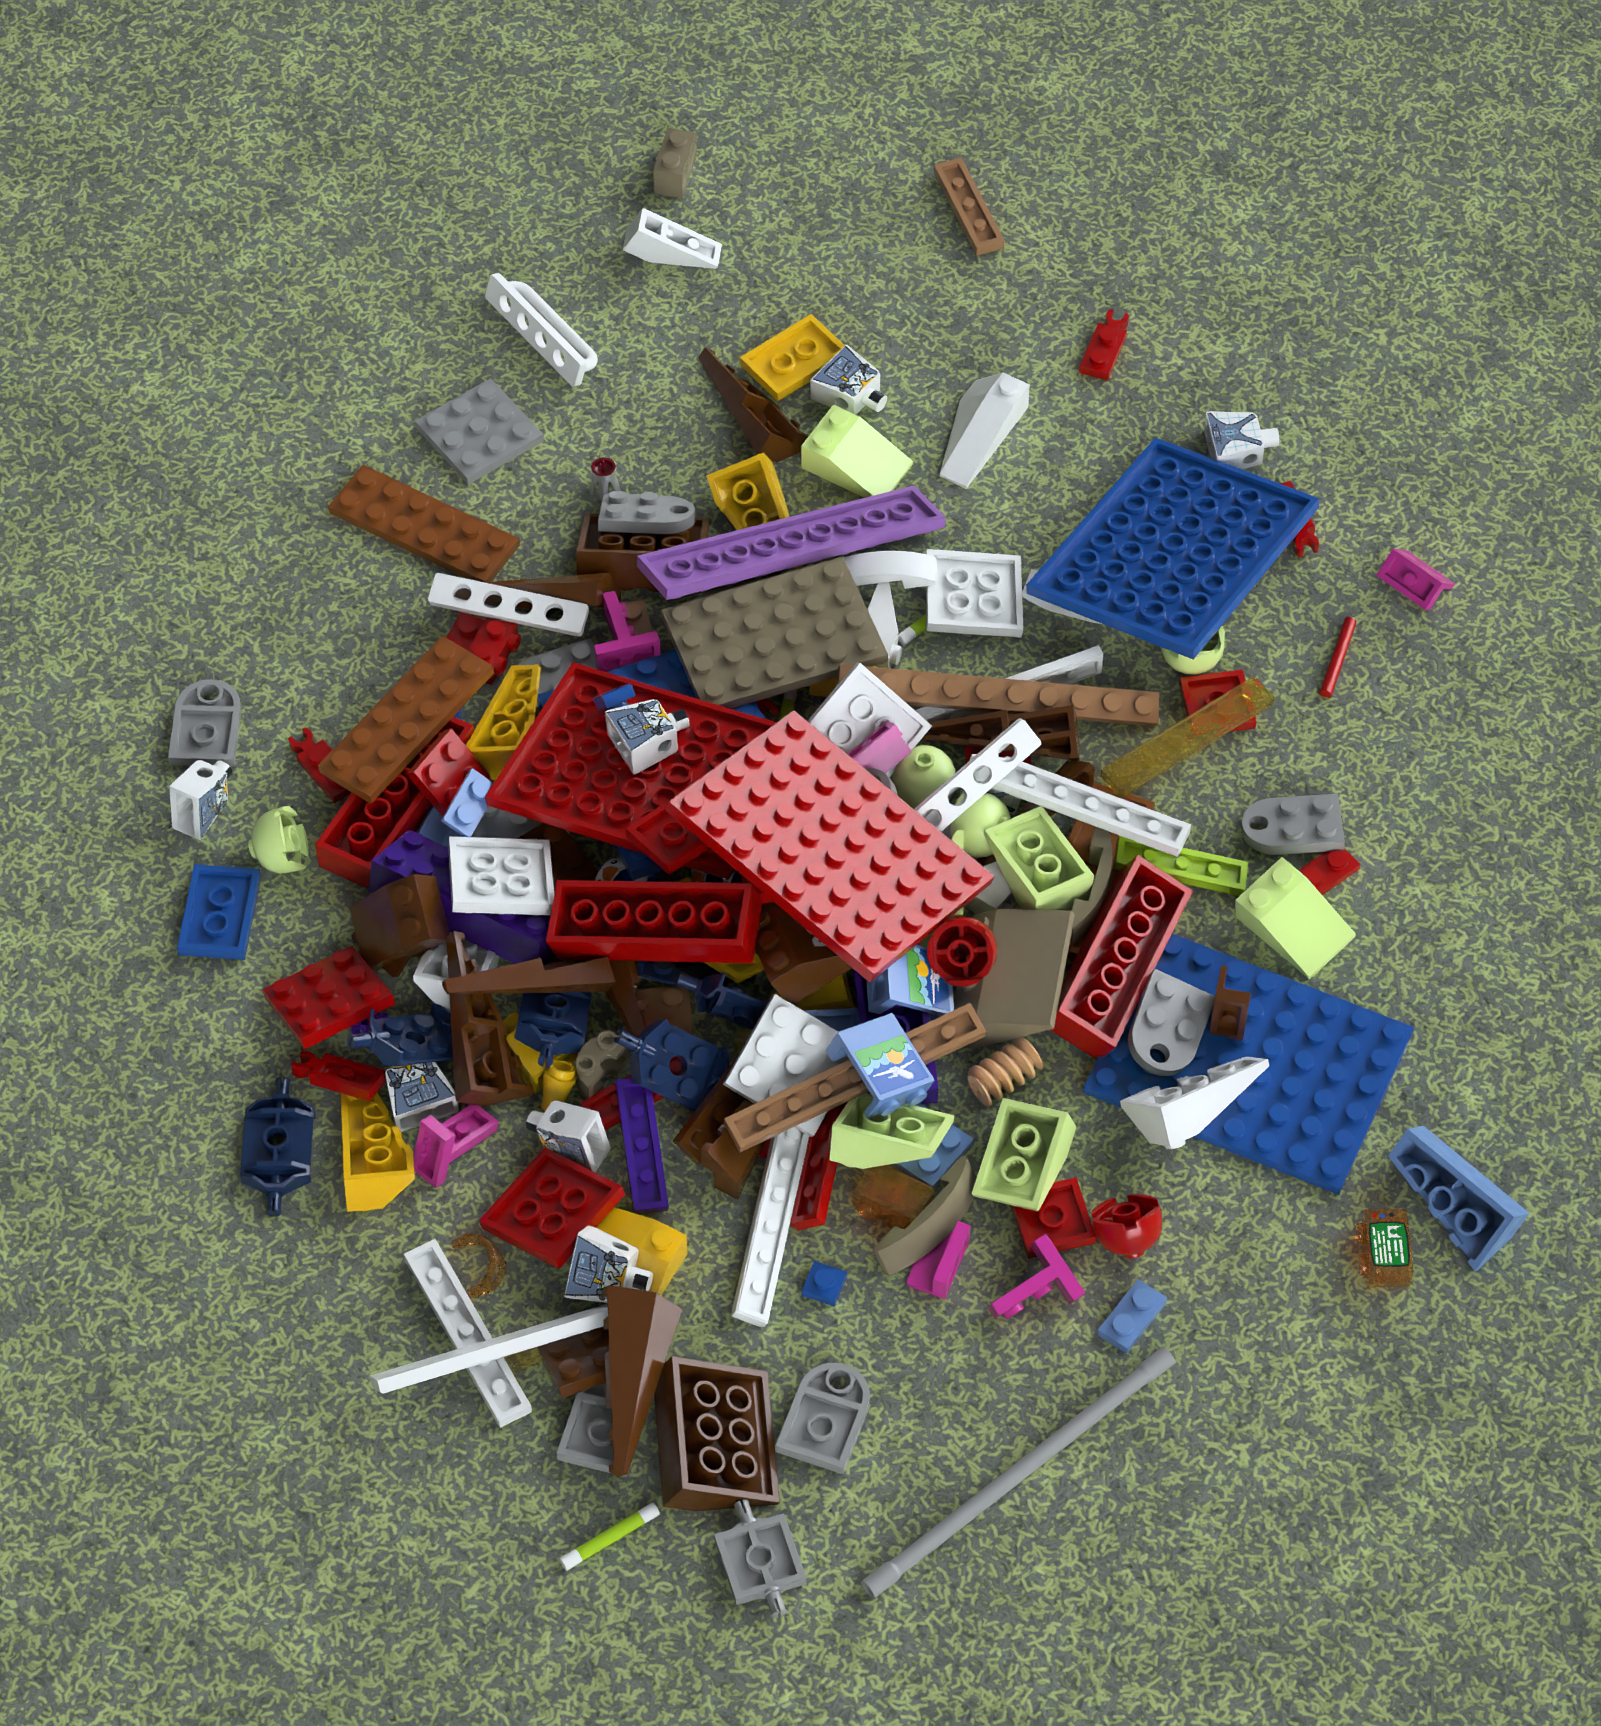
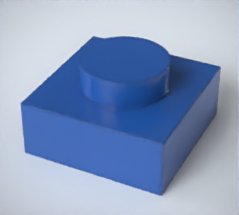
[593,684,636,710]
[802,1261,847,1307]

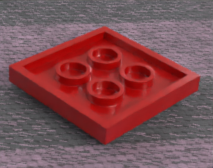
[262,946,396,1049]
[479,1147,625,1269]

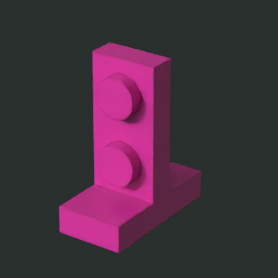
[594,591,661,672]
[413,1104,499,1188]
[987,1234,1085,1319]

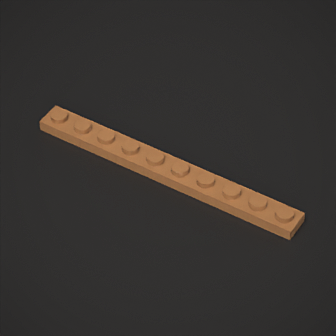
[837,664,1159,726]

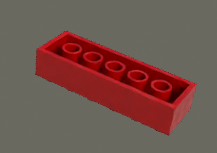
[315,716,474,889]
[1050,855,1193,1060]
[546,880,763,963]

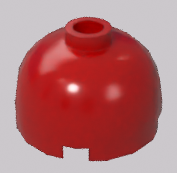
[927,917,997,987]
[1091,1194,1163,1259]

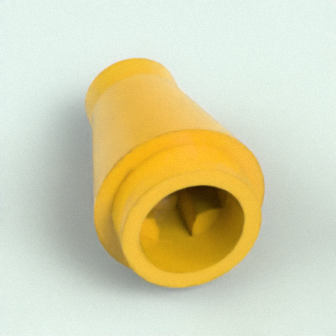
[541,1060,577,1111]

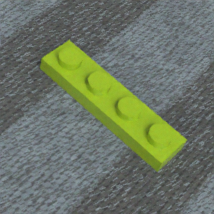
[1113,835,1248,896]

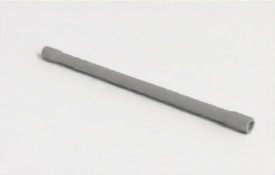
[861,1347,1175,1599]

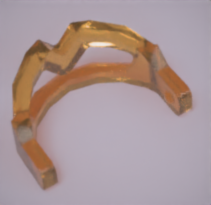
[451,1233,507,1299]

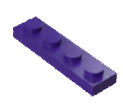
[615,1078,669,1214]

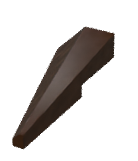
[454,573,621,609]
[922,705,1080,761]
[602,1285,682,1477]

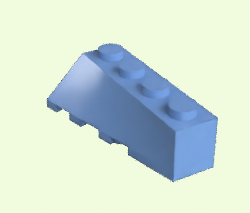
[1389,1126,1529,1272]

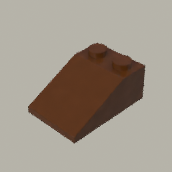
[349,874,450,970]

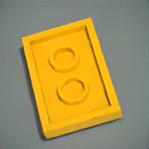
[740,314,845,402]

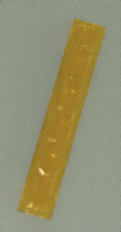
[1100,676,1275,798]

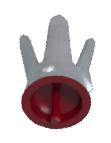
[589,457,621,501]

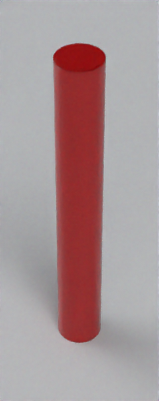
[1319,617,1357,698]

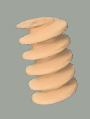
[967,1037,1044,1108]

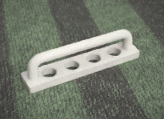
[485,273,598,387]
[428,573,589,637]
[914,718,1041,831]

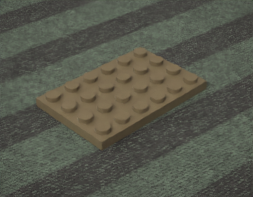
[661,557,888,709]

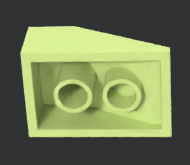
[801,405,913,498]
[984,806,1094,911]
[1235,857,1356,979]
[830,1093,954,1169]
[972,1098,1076,1211]

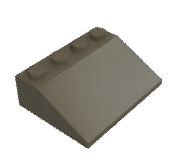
[954,909,1075,1049]

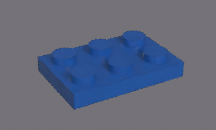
[177,864,261,960]

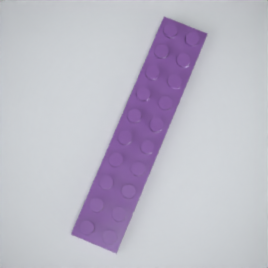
[637,486,946,600]

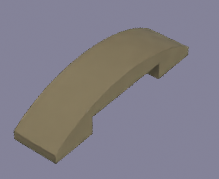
[1069,827,1112,946]
[872,1156,977,1276]

